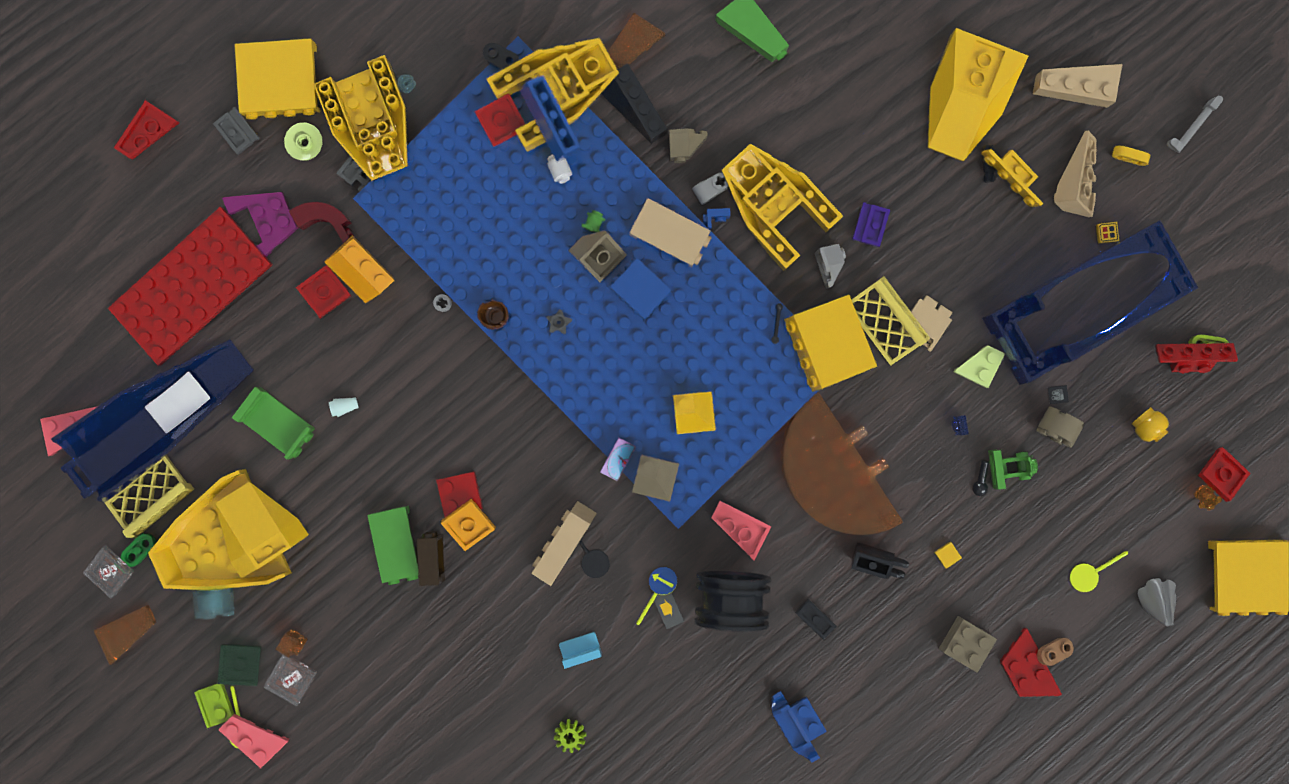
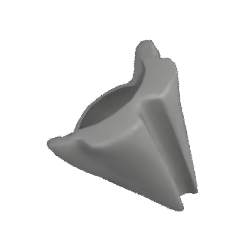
[1138,578,1176,626]

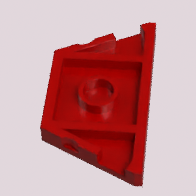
[1000,628,1062,697]

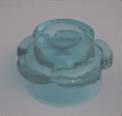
[397,74,416,93]

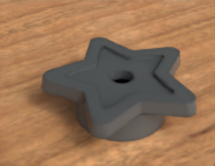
[547,309,572,334]

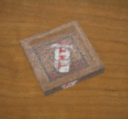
[83,546,134,599]
[264,653,317,707]

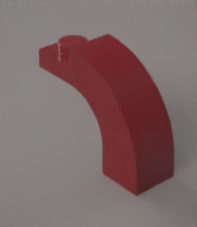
[289,202,355,243]

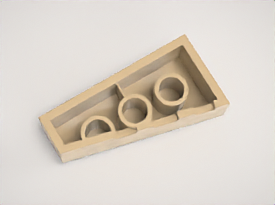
[1033,64,1122,107]
[532,501,597,586]

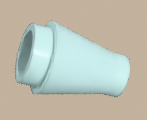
[329,397,359,417]

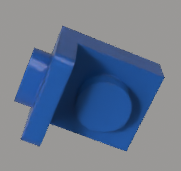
[703,208,730,231]

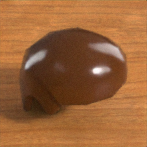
[477,300,509,330]

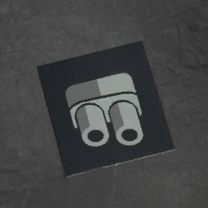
[1048,385,1069,404]

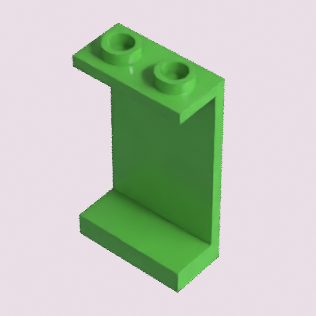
[232,387,315,459]
[367,506,419,585]

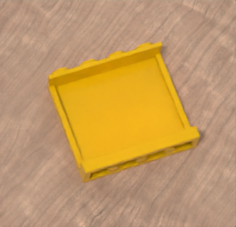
[235,39,321,119]
[784,295,877,392]
[1208,540,1289,616]

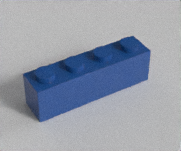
[520,75,581,162]

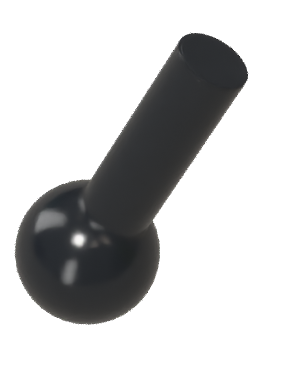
[972,460,989,496]

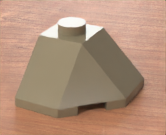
[669,128,707,163]

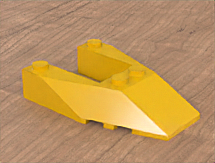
[487,38,619,152]
[722,144,843,271]

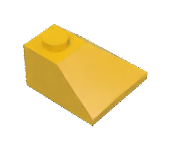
[673,392,716,434]

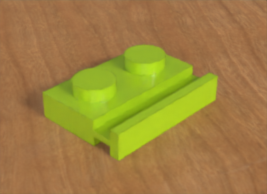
[194,681,234,728]

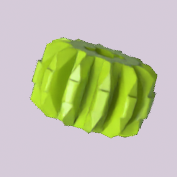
[554,719,587,753]

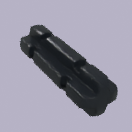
[982,145,995,183]

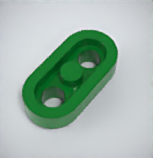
[121,534,156,567]

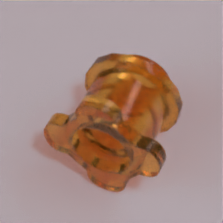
[1194,485,1222,510]

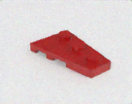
[114,100,180,160]

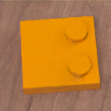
[441,499,495,551]

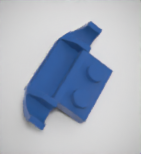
[771,691,827,763]

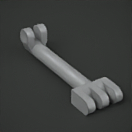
[1167,96,1223,153]

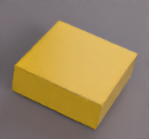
[934,542,962,569]

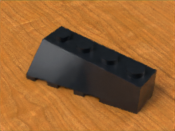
[601,63,668,144]

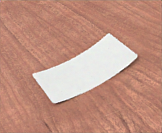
[145,372,210,433]

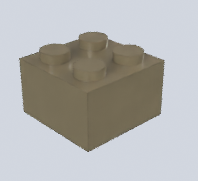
[939,616,997,673]

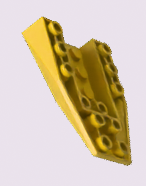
[927,28,1028,161]
[313,55,408,181]

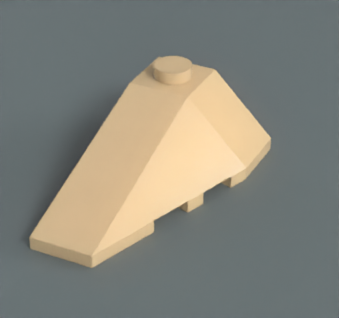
[1054,131,1097,217]

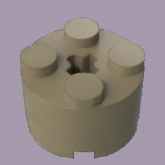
[1036,407,1084,448]

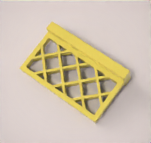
[852,276,930,366]
[104,453,194,538]

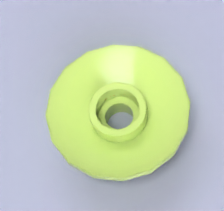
[284,123,323,161]

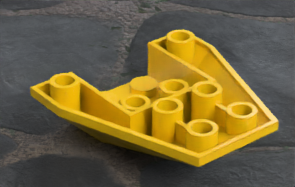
[215,481,309,578]

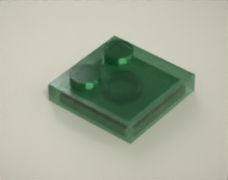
[217,644,262,686]

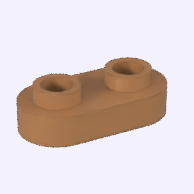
[1037,638,1074,666]

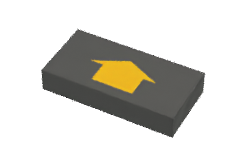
[651,592,684,629]

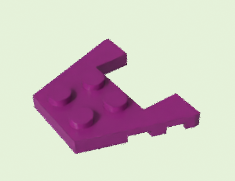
[222,192,298,257]

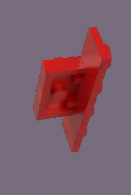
[1155,343,1238,373]

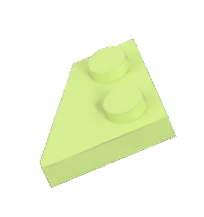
[954,345,1005,388]

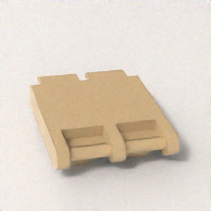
[898,296,952,352]

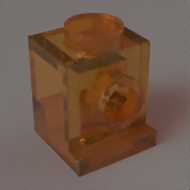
[276,629,308,658]

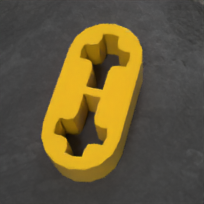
[1112,146,1151,166]

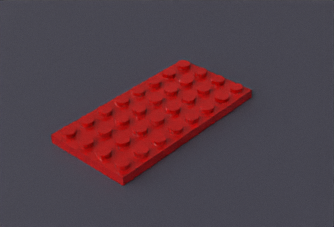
[108,207,273,366]

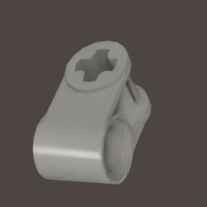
[692,173,728,205]

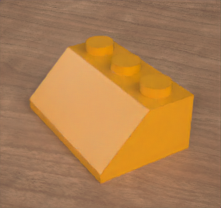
[324,235,394,303]

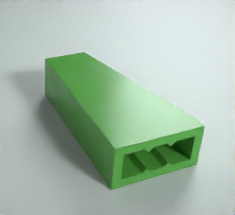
[715,0,789,62]

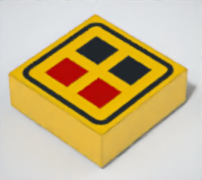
[1096,222,1119,244]

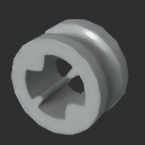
[433,294,452,312]

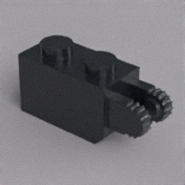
[851,542,909,579]

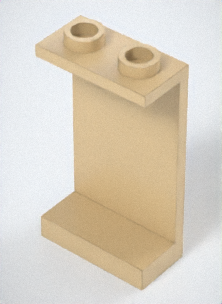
[630,198,712,268]

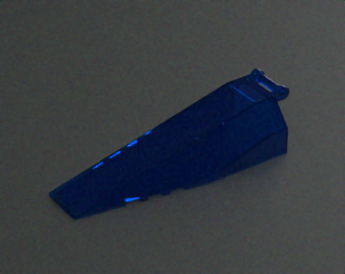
[51,340,254,503]

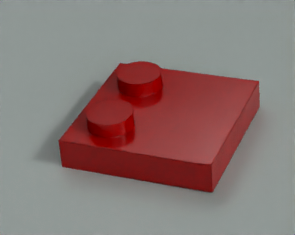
[474,93,526,147]
[296,265,351,319]
[1198,447,1251,502]
[436,471,483,517]

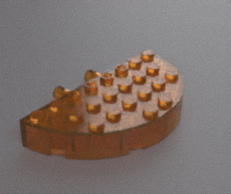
[781,392,903,535]

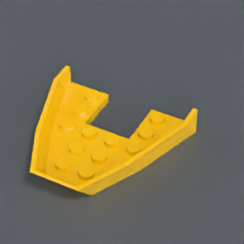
[148,469,292,590]

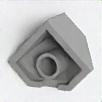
[814,244,846,289]

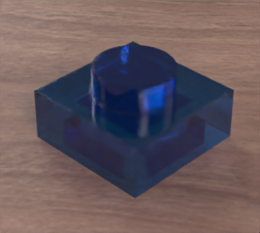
[952,415,969,435]

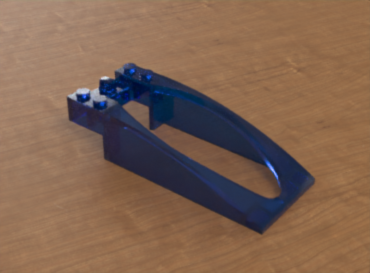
[982,220,1198,385]

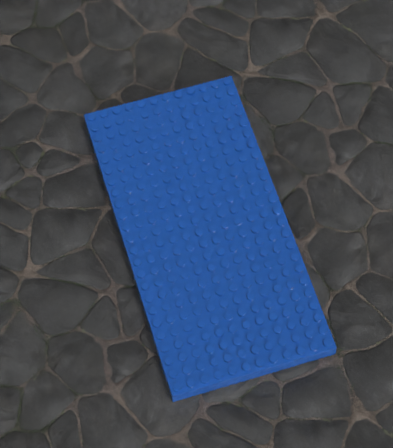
[353,37,819,529]

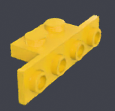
[981,149,1043,207]

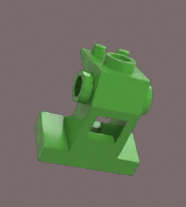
[988,450,1038,490]

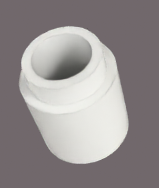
[547,155,572,184]

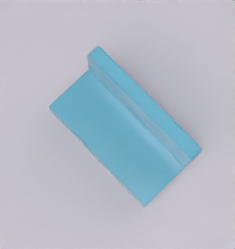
[559,632,602,669]

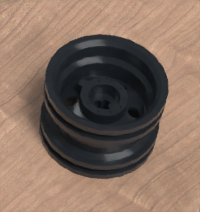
[694,571,771,631]

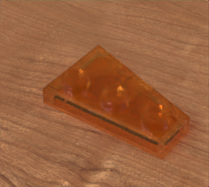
[608,13,666,69]

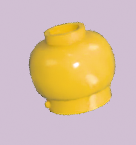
[1132,407,1169,442]

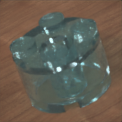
[192,588,235,619]

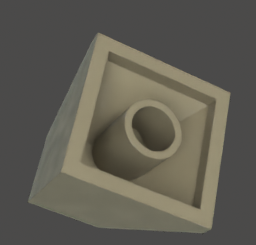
[568,231,627,282]
[632,454,679,501]

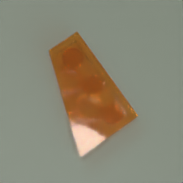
[94,605,156,665]

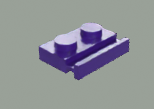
[852,202,890,247]

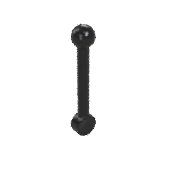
[771,303,783,344]

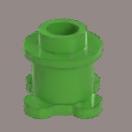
[581,210,605,233]

